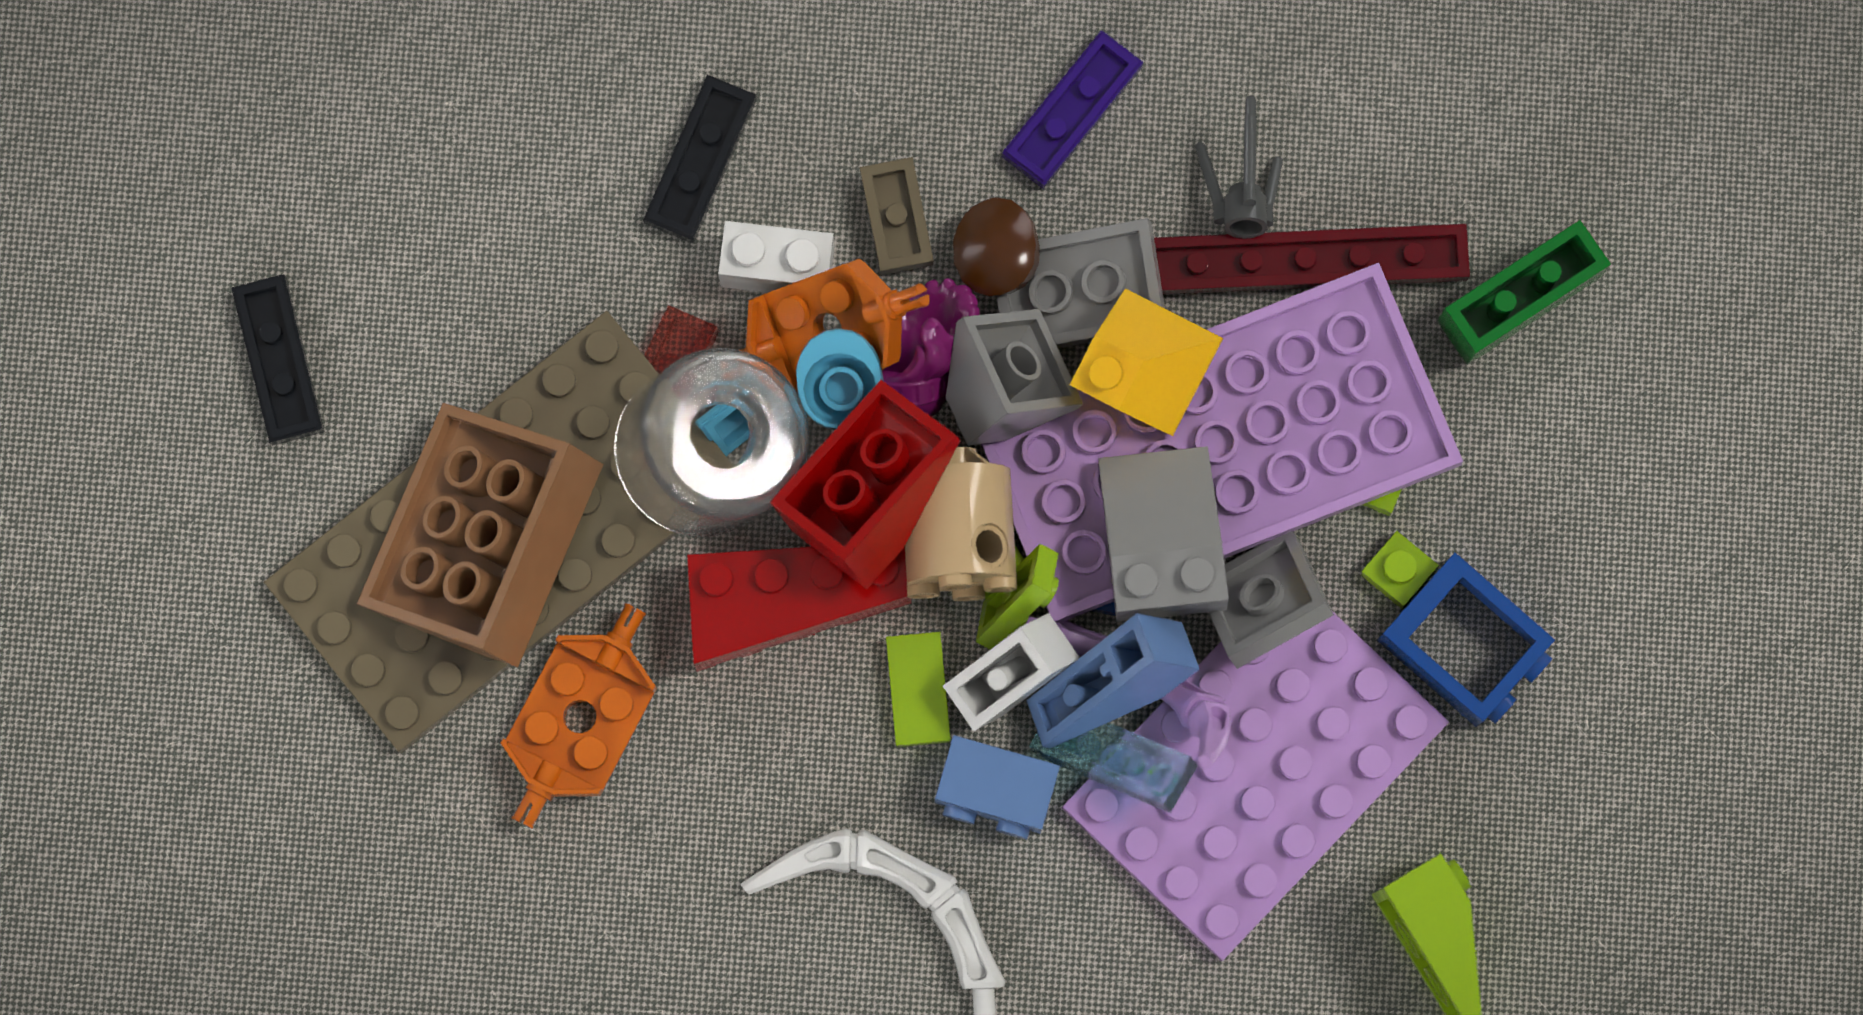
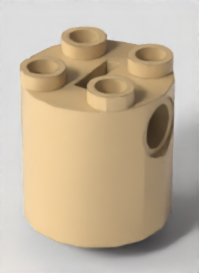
[905,447,1017,601]

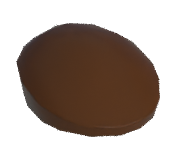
[953,197,1040,296]

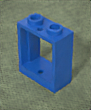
[1377,553,1555,727]

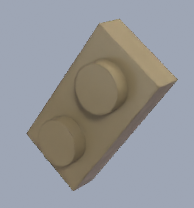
[860,157,934,275]

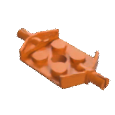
[720,259,930,402]
[501,603,657,829]

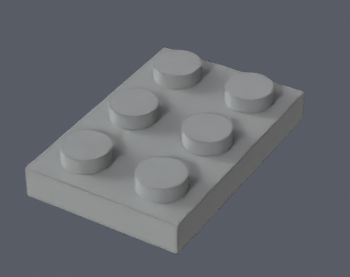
[997,218,1165,348]

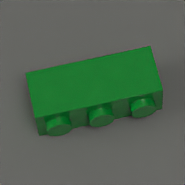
[1437,220,1611,365]

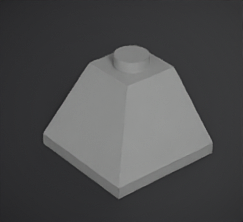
[946,309,1083,446]

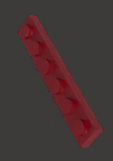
[1154,224,1470,295]

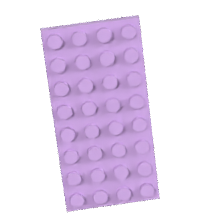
[981,263,1463,623]

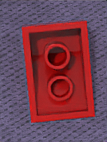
[769,380,960,590]

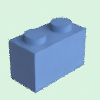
[935,735,1060,840]

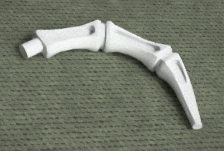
[740,829,1006,1015]

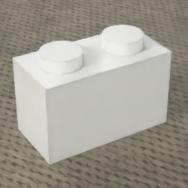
[718,221,835,293]
[943,613,1080,731]

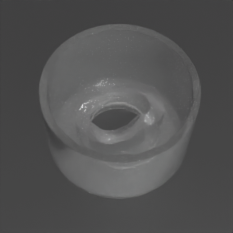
[614,348,809,537]

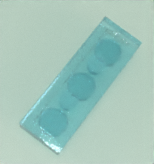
[1029,722,1198,813]

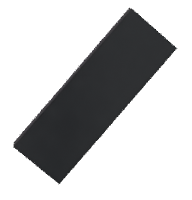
[643,74,757,244]
[231,274,325,446]

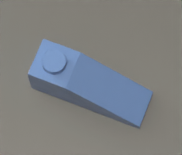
[1026,613,1200,749]

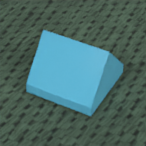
[694,388,765,456]

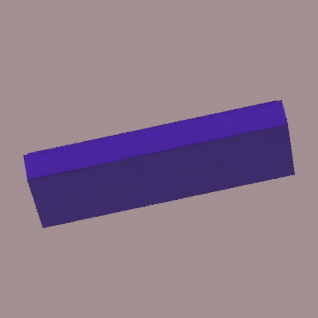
[1001,30,1144,190]

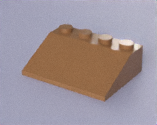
[357,403,604,668]

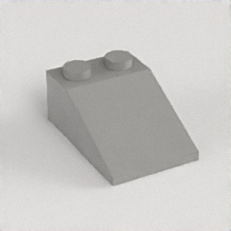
[1098,446,1229,622]

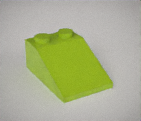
[1371,853,1482,1015]

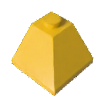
[1069,288,1224,436]

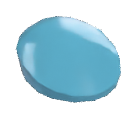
[796,329,884,430]

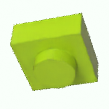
[1361,531,1439,610]

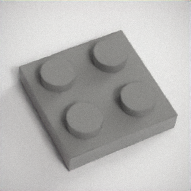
[1209,531,1334,669]

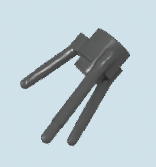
[1195,95,1283,238]

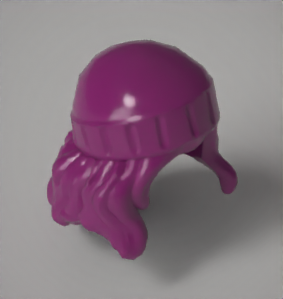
[882,278,980,417]

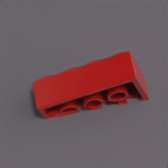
[687,547,912,672]

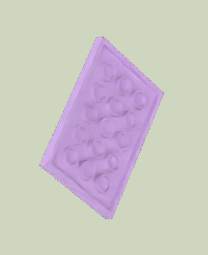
[1062,611,1449,962]

